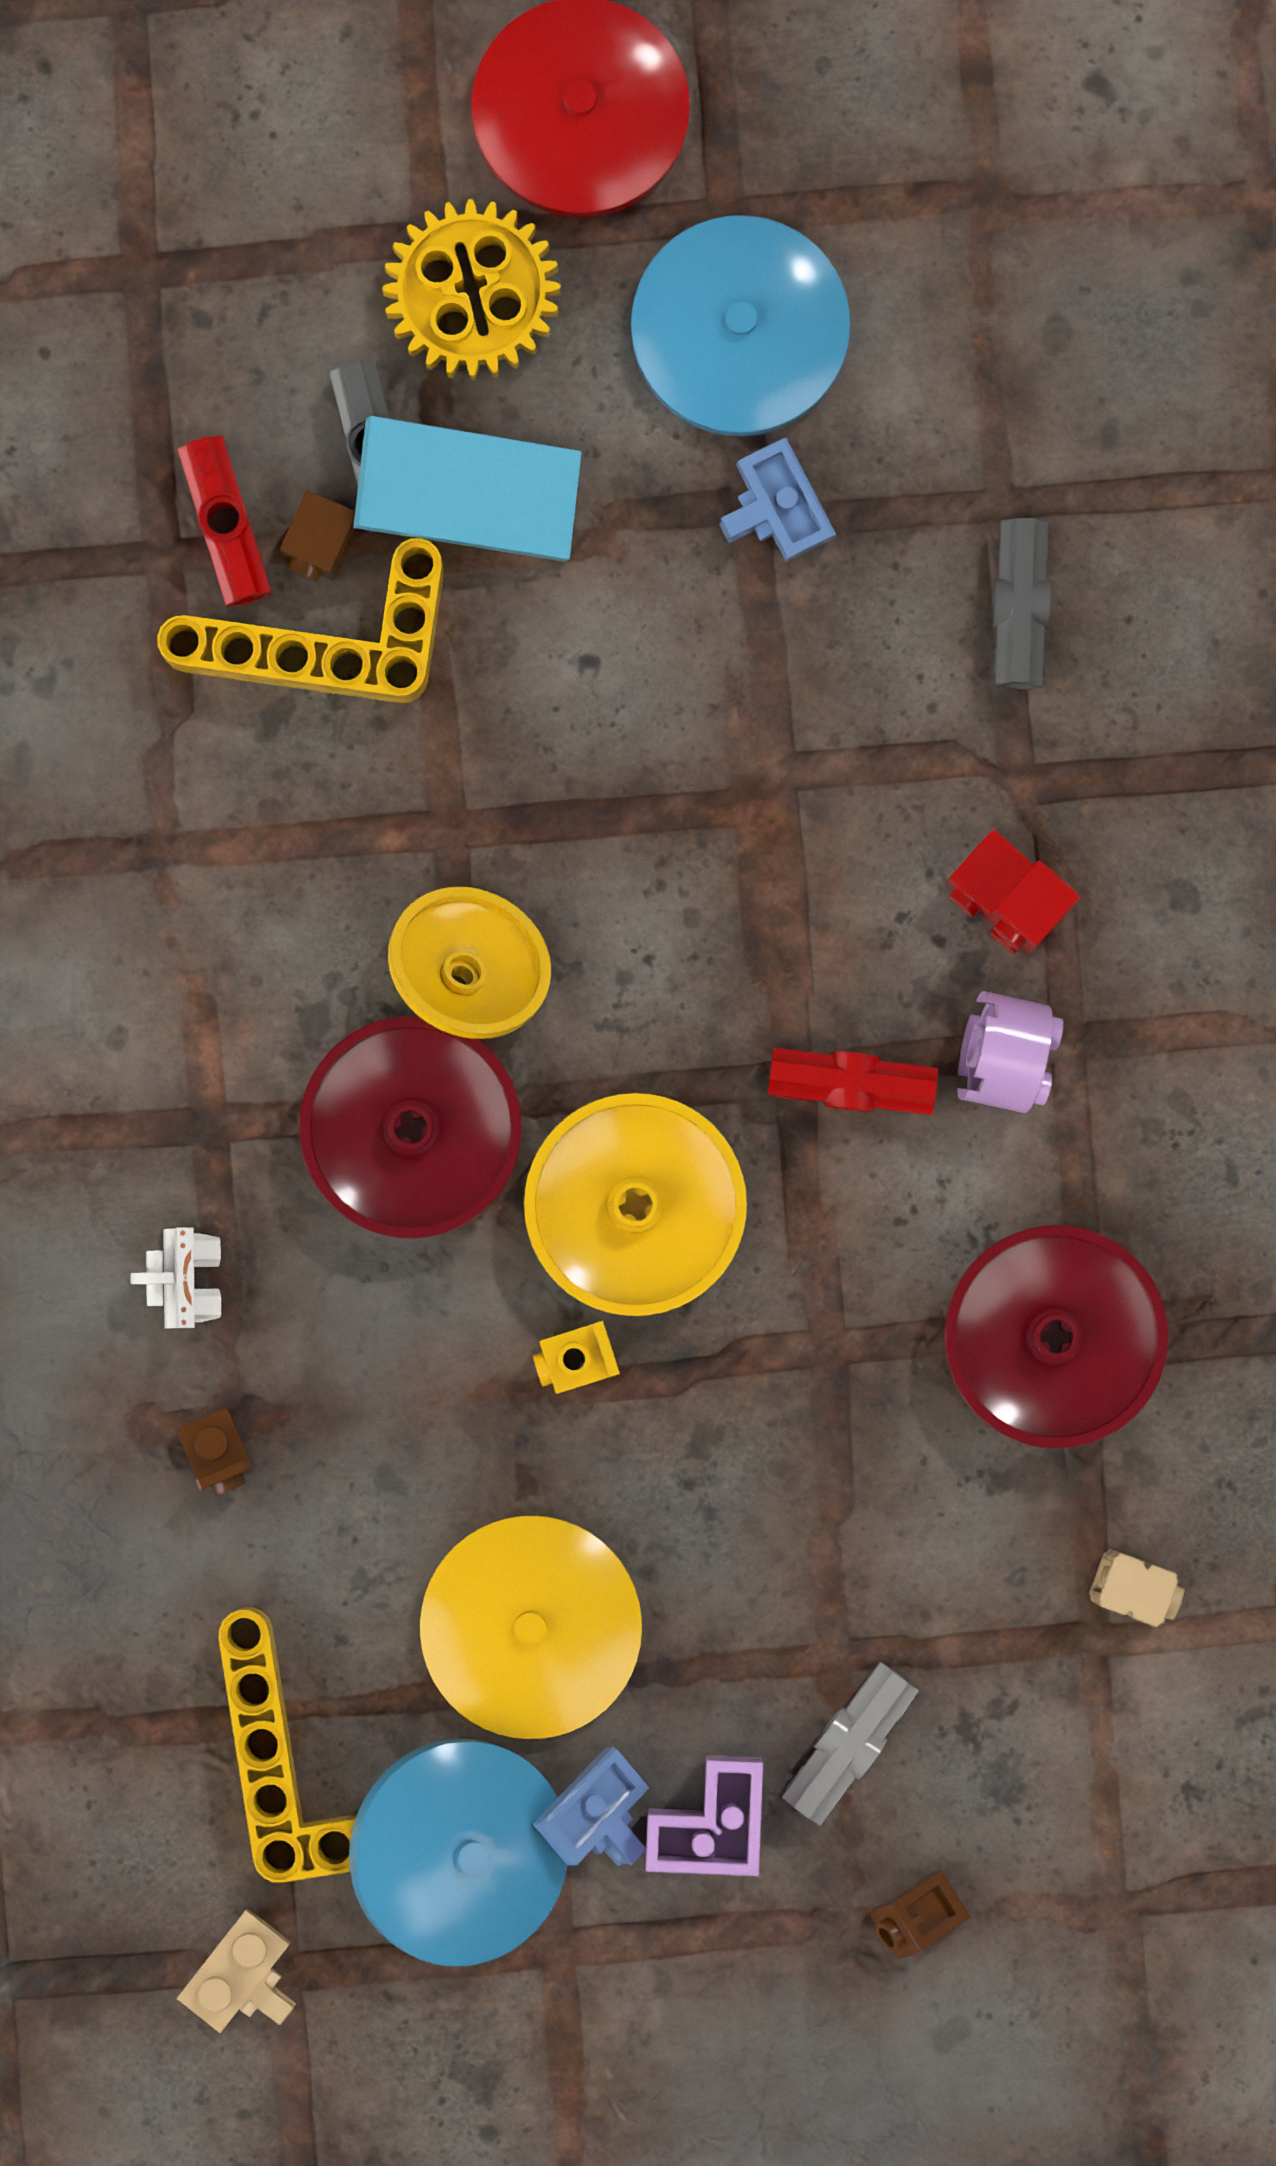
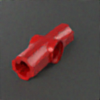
[177,435,272,608]
[768,1048,938,1116]

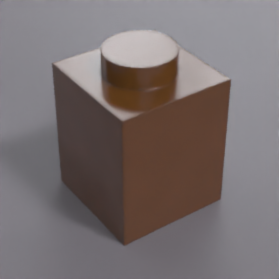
[279,490,357,582]

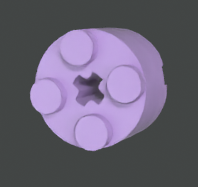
[957,991,1063,1113]

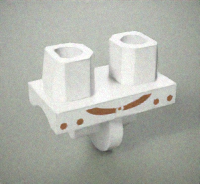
[130,1227,221,1328]

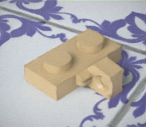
[177,1908,296,2033]

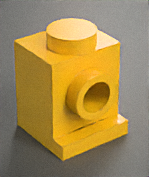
[532,1321,620,1394]

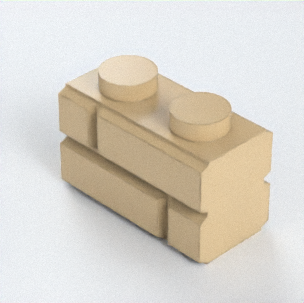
[1089,1549,1184,1627]

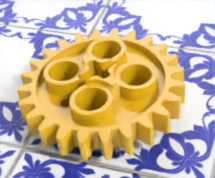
[382,199,561,380]

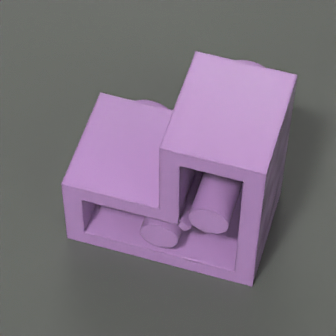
[646,1755,763,1876]

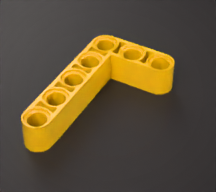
[157,538,444,703]
[219,1607,357,1883]

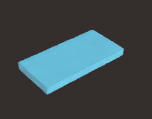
[353,416,582,562]

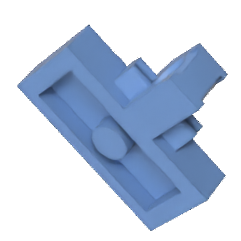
[719,438,836,562]
[533,1747,649,1866]

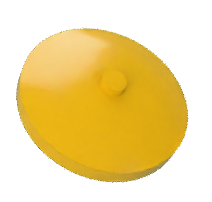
[524,1093,747,1316]
[420,1515,642,1739]

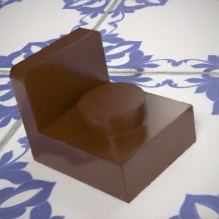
[176,1407,254,1496]
[870,1870,970,1959]

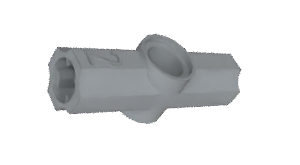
[782,1661,919,1826]

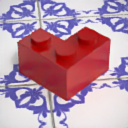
[946,828,1081,956]

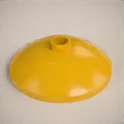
[388,887,551,1039]

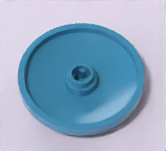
[631,215,850,436]
[349,1739,567,1966]

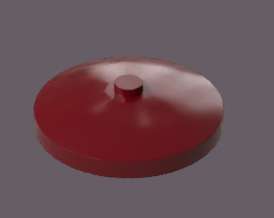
[299,1016,522,1239]
[944,1225,1168,1448]

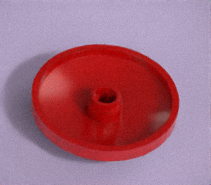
[471,0,690,218]

